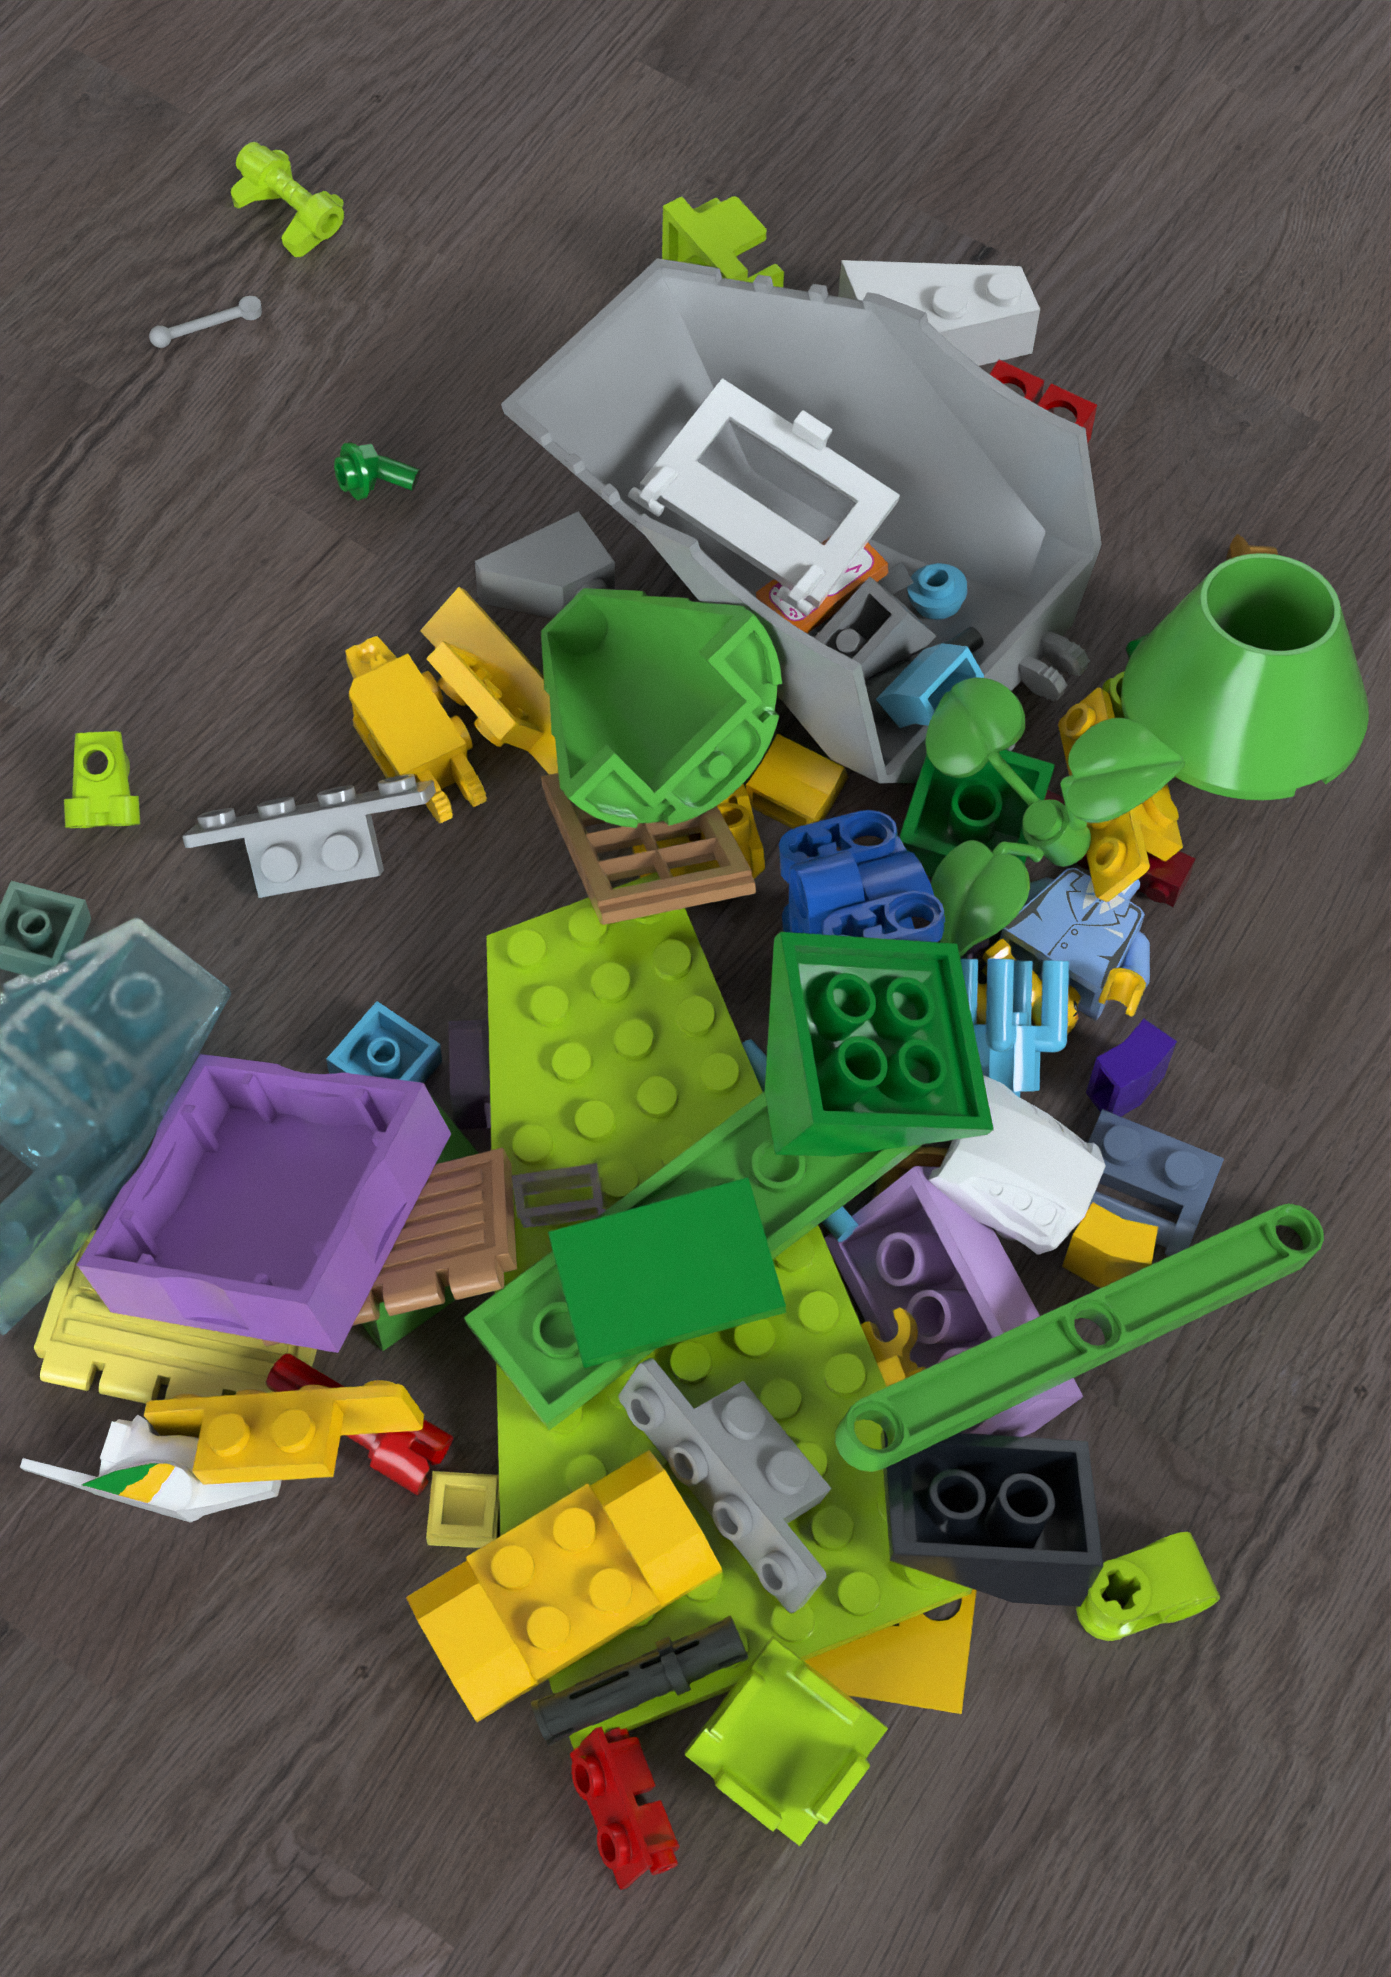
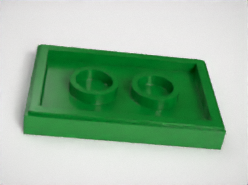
[548,1177,787,1368]

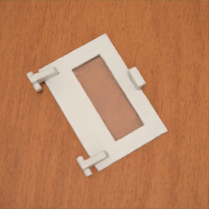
[628,378,900,616]

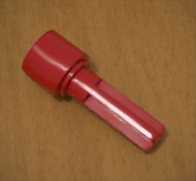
[266,1353,453,1496]

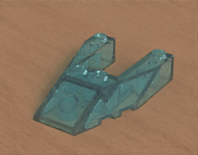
[0,917,231,1336]

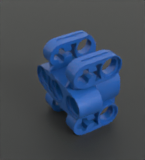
[779,810,945,942]

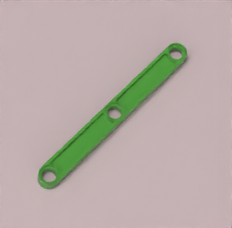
[835,1204,1324,1472]

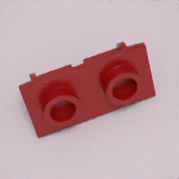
[570,1726,680,1890]

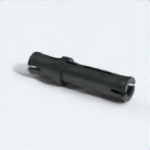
[531,1615,749,1746]

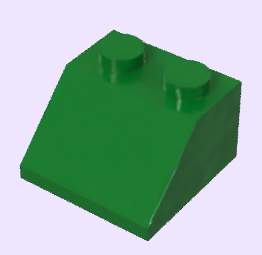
[899,749,1055,877]

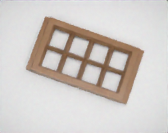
[541,773,756,925]

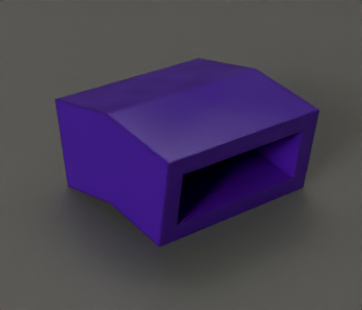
[1086,1018,1177,1117]

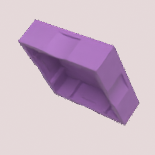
[77,1054,451,1353]

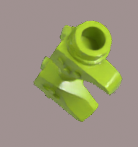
[231,142,344,257]

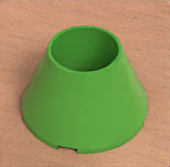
[1121,553,1369,800]

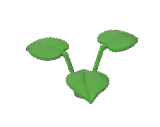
[925,677,1185,957]

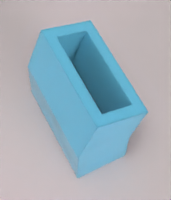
[876,643,984,728]

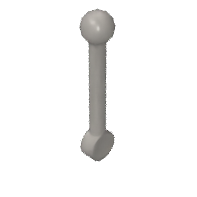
[149,296,262,348]

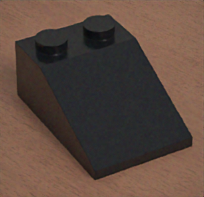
[881,1430,1104,1607]

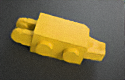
[345,636,487,824]

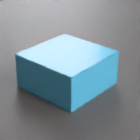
[326,1001,442,1083]

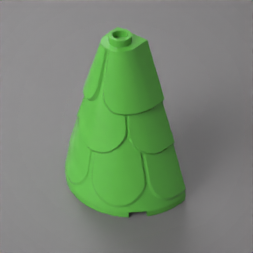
[541,588,782,828]

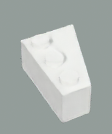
[838,260,1040,366]

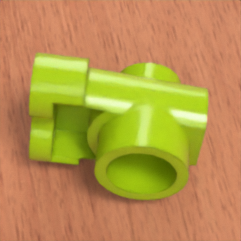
[64,731,140,828]

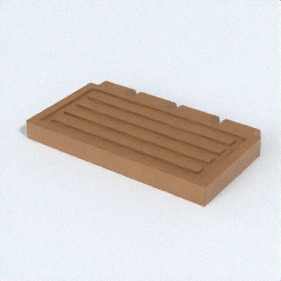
[262,1148,517,1347]

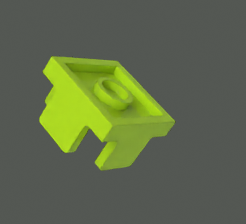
[662,196,784,288]
[684,1636,888,1846]

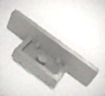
[182,774,436,898]
[619,1358,831,1613]

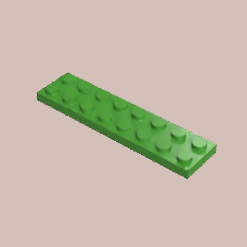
[464,1091,923,1430]

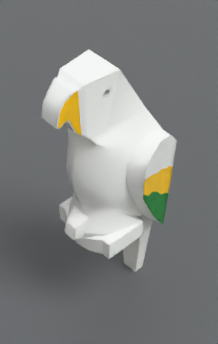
[20,1415,282,1522]

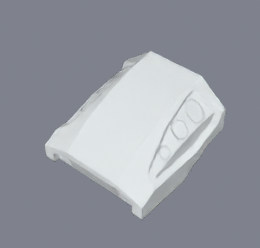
[928,1075,1106,1255]

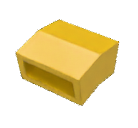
[746,734,848,829]
[1062,1202,1158,1288]

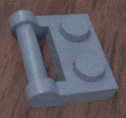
[1088,1109,1224,1256]

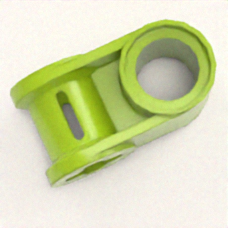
[1076,1532,1220,1641]

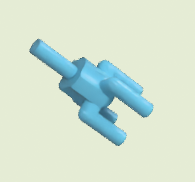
[960,959,1069,1097]

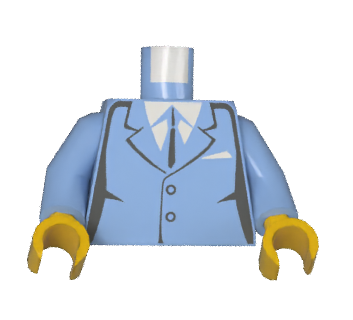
[1000,868,1150,1021]

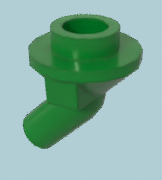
[334,442,420,500]

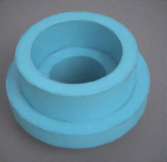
[907,563,967,620]

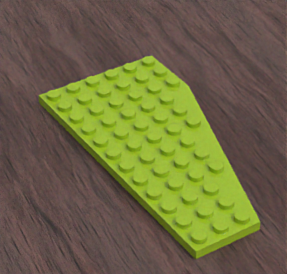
[487,872,972,1750]

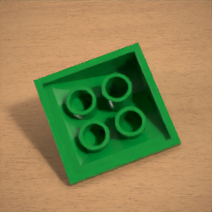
[765,932,994,1157]

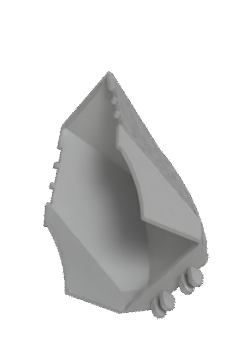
[501,258,1102,783]

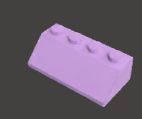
[824,1166,1083,1437]

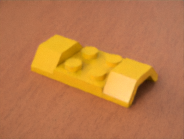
[406,1450,723,1722]

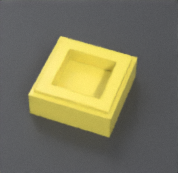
[426,1471,500,1548]

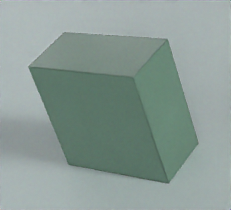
[0,880,91,985]

